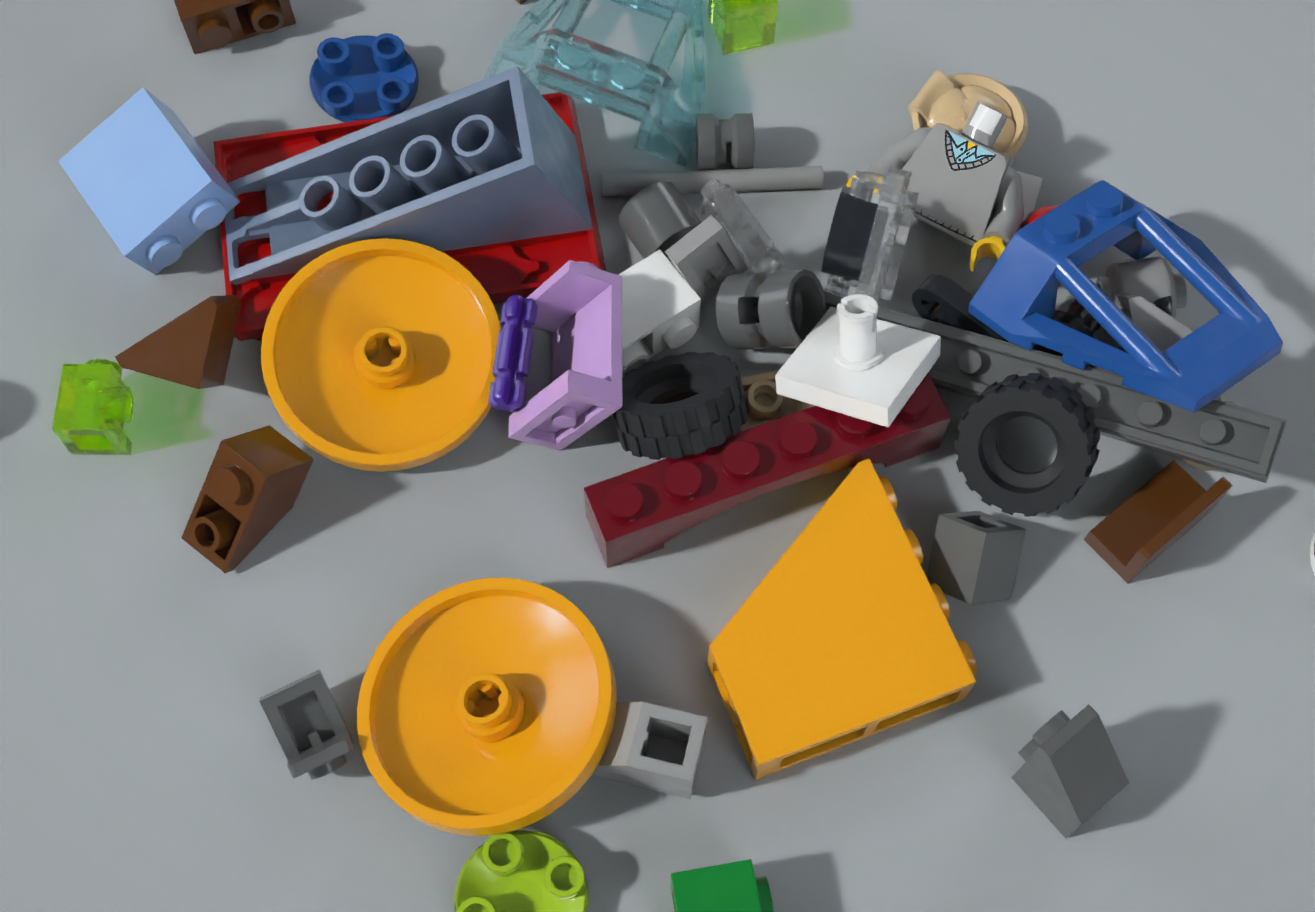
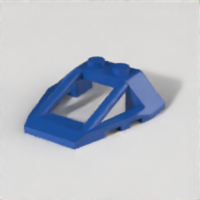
[969,180,1283,413]

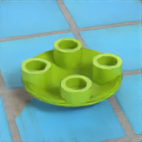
[454,830,589,912]

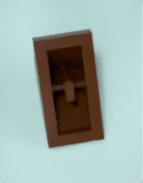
[115,295,241,389]

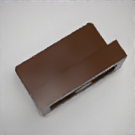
[1084,460,1233,584]

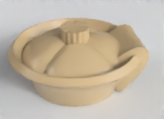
[908,70,1028,157]

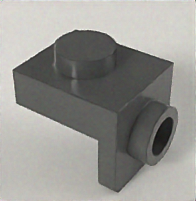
[259,669,354,779]

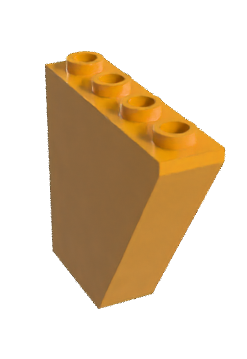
[707,458,977,780]

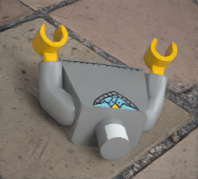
[846,102,1024,272]

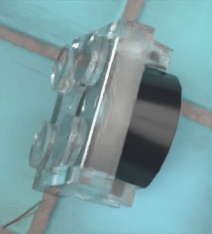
[821,167,919,304]

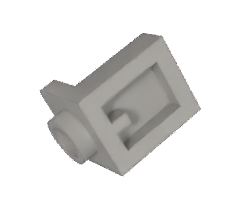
[665,215,749,304]

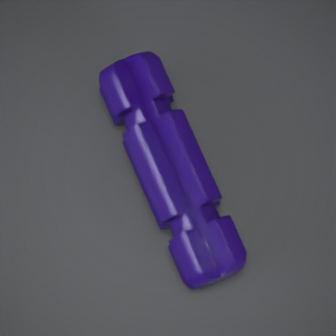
[488,295,538,412]

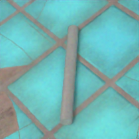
[601,166,824,197]

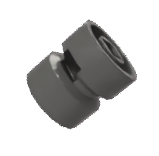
[715,269,826,349]

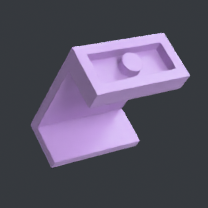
[508,260,622,451]

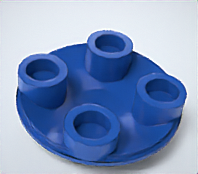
[309,33,419,122]

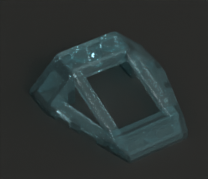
[483,0,705,167]

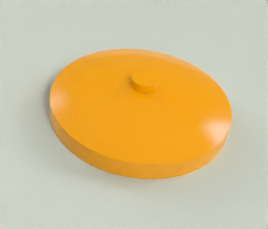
[261,238,501,472]
[357,578,617,836]

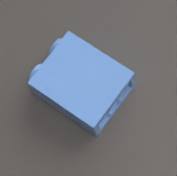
[58,87,240,275]

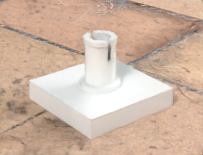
[775,294,941,427]

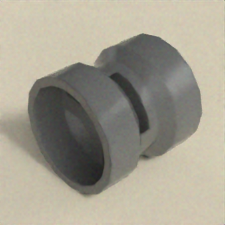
[696,113,755,170]

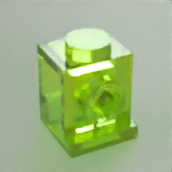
[52,359,134,455]

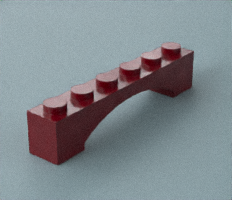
[584,373,951,568]

